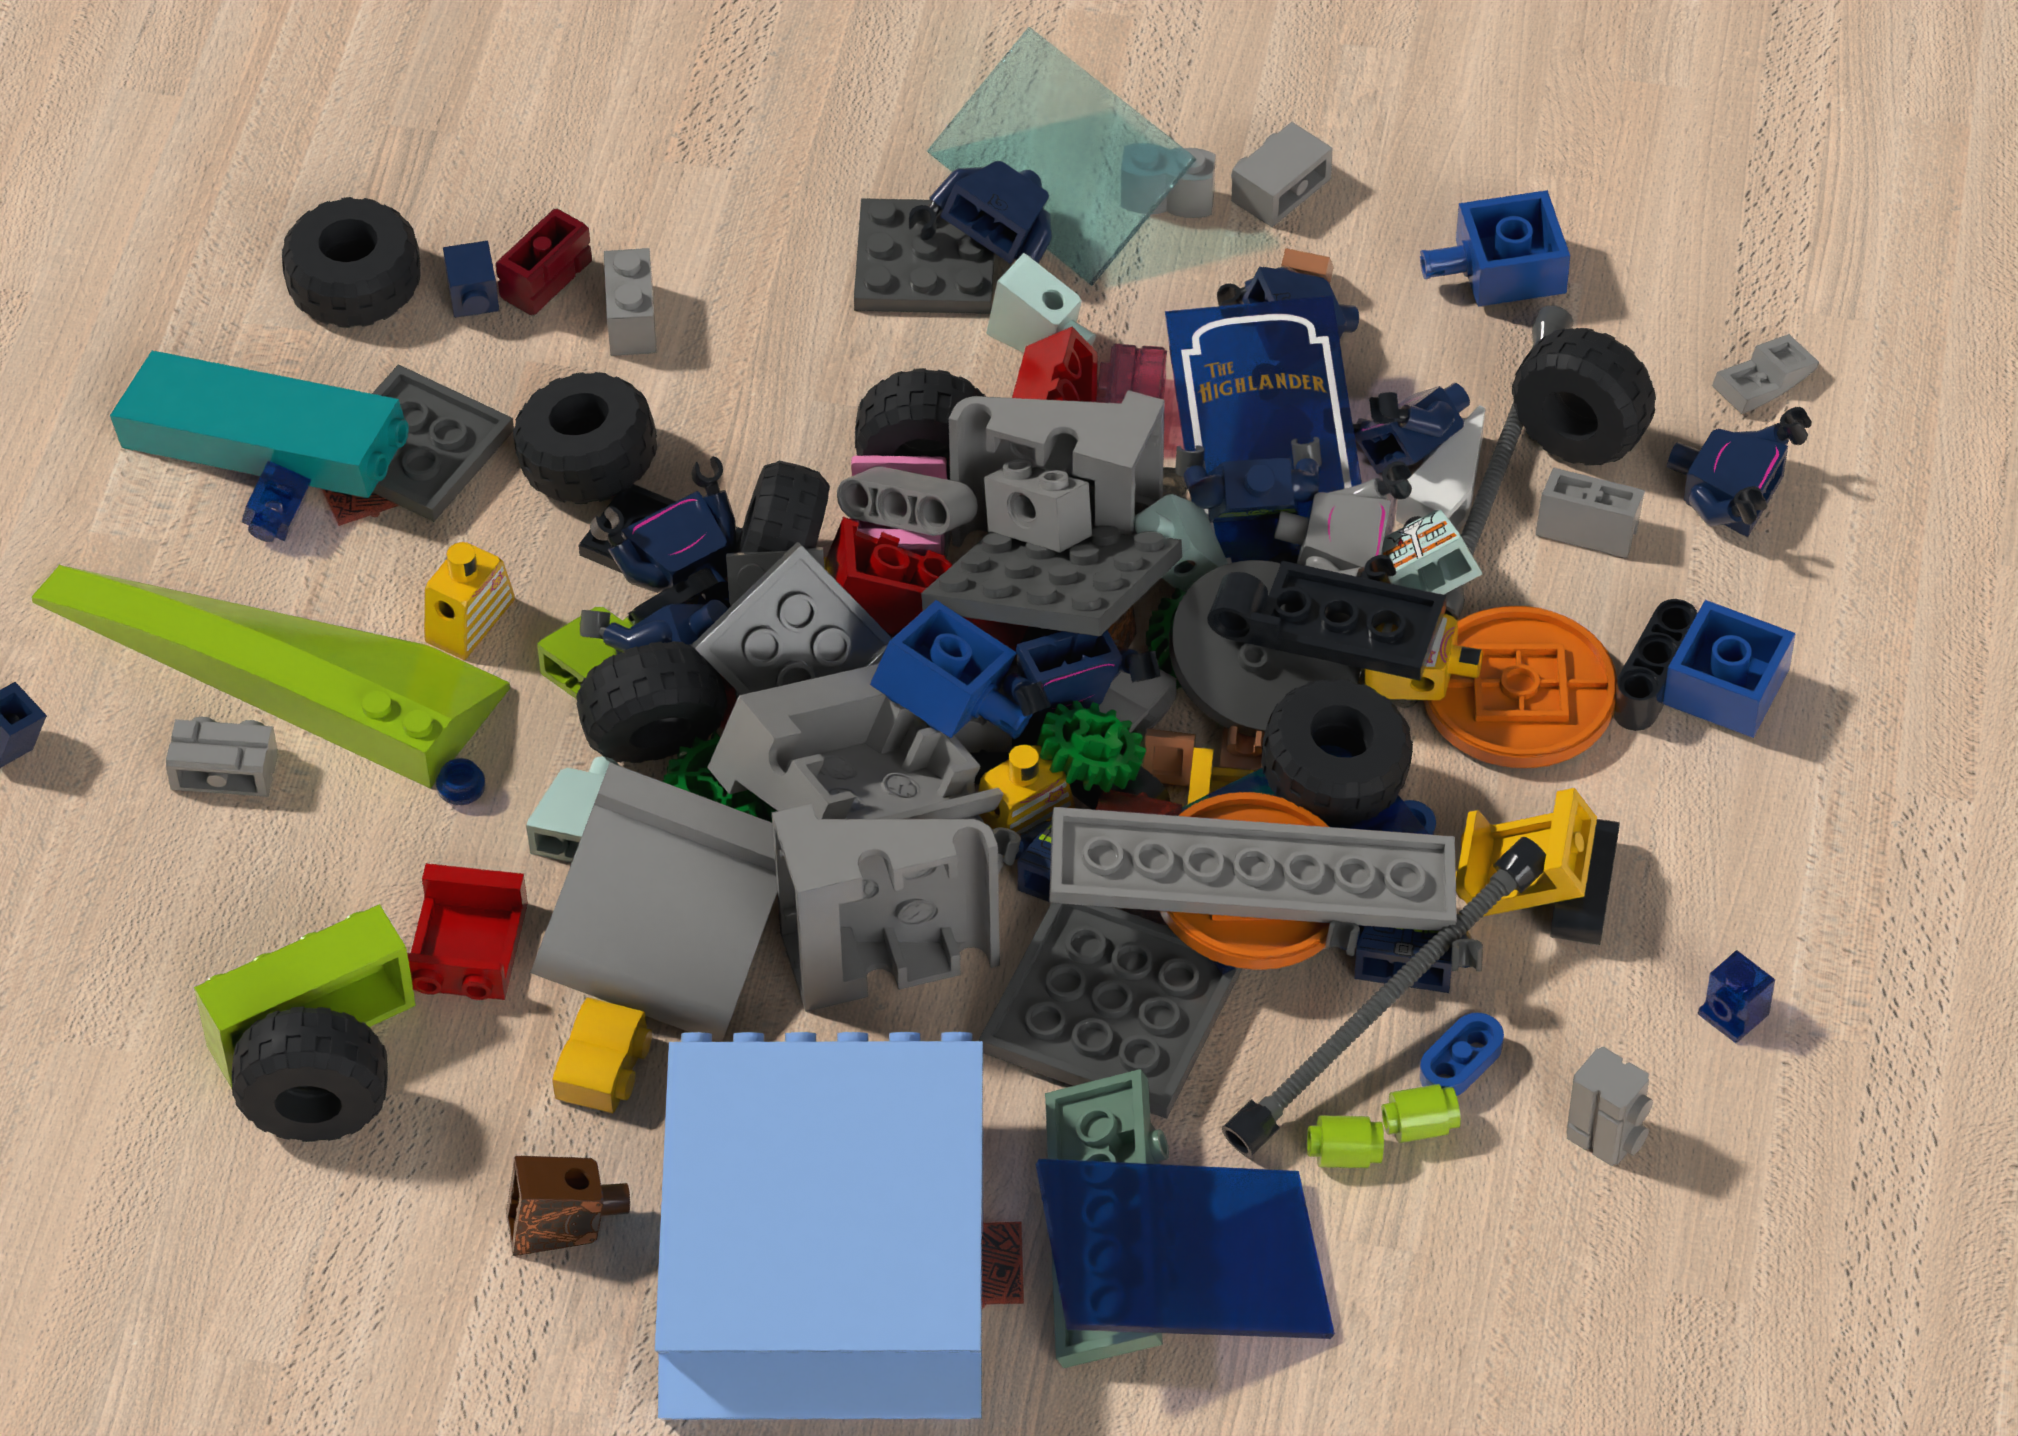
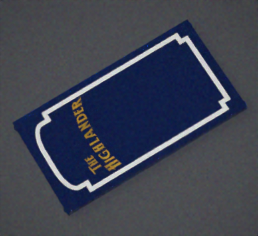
[1165,296,1362,564]

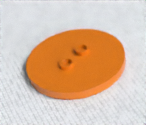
[1423,606,1617,768]
[1159,792,1330,970]

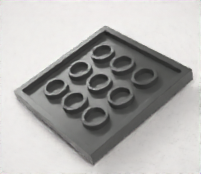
[921,525,1182,636]
[978,903,1243,1119]

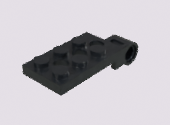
[1207,561,1447,681]

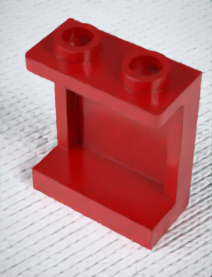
[407,863,528,1000]

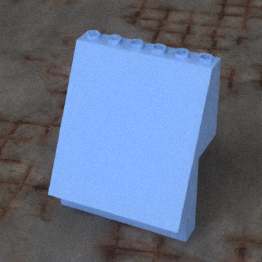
[655,1032,983,1420]

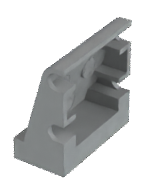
[949,390,1165,547]
[708,664,1004,819]
[530,762,777,1042]
[772,803,1000,1012]

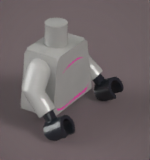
[1274,461,1412,584]

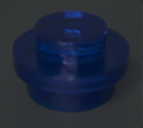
[436,758,486,805]

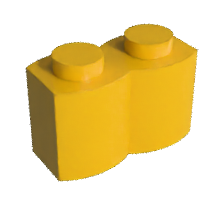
[552,997,652,1113]

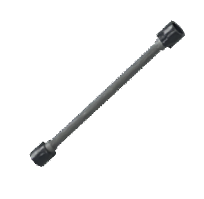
[1222,837,1546,1157]

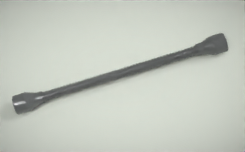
[1444,306,1573,621]

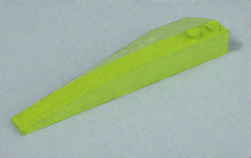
[32,565,510,789]

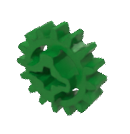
[1036,701,1146,793]

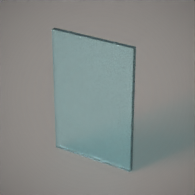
[927,27,1197,286]

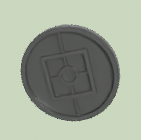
[1169,560,1361,738]

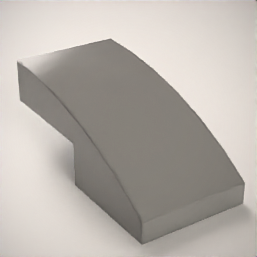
[1712,334,1819,414]

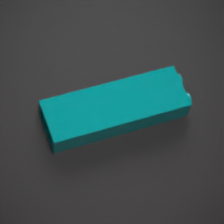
[110,350,409,498]

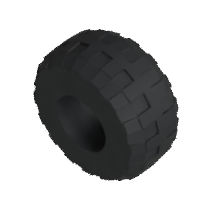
[282,197,421,328]
[1512,328,1656,466]
[855,368,986,480]
[513,372,657,504]
[736,460,830,553]
[576,641,727,763]
[1261,679,1413,825]
[232,1007,388,1142]

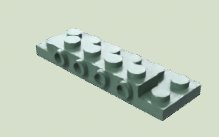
[1045,1069,1177,1368]

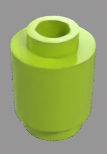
[1381,1084,1461,1143]
[1307,1115,1384,1168]

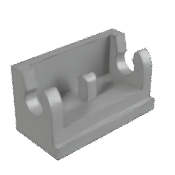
[1535,467,1645,558]

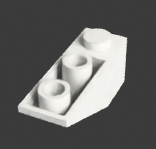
[1395,405,1485,531]

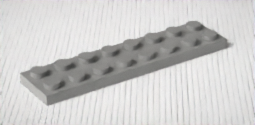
[1049,807,1457,931]

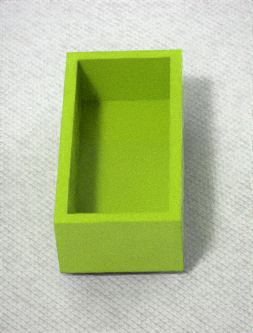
[194,904,416,1089]

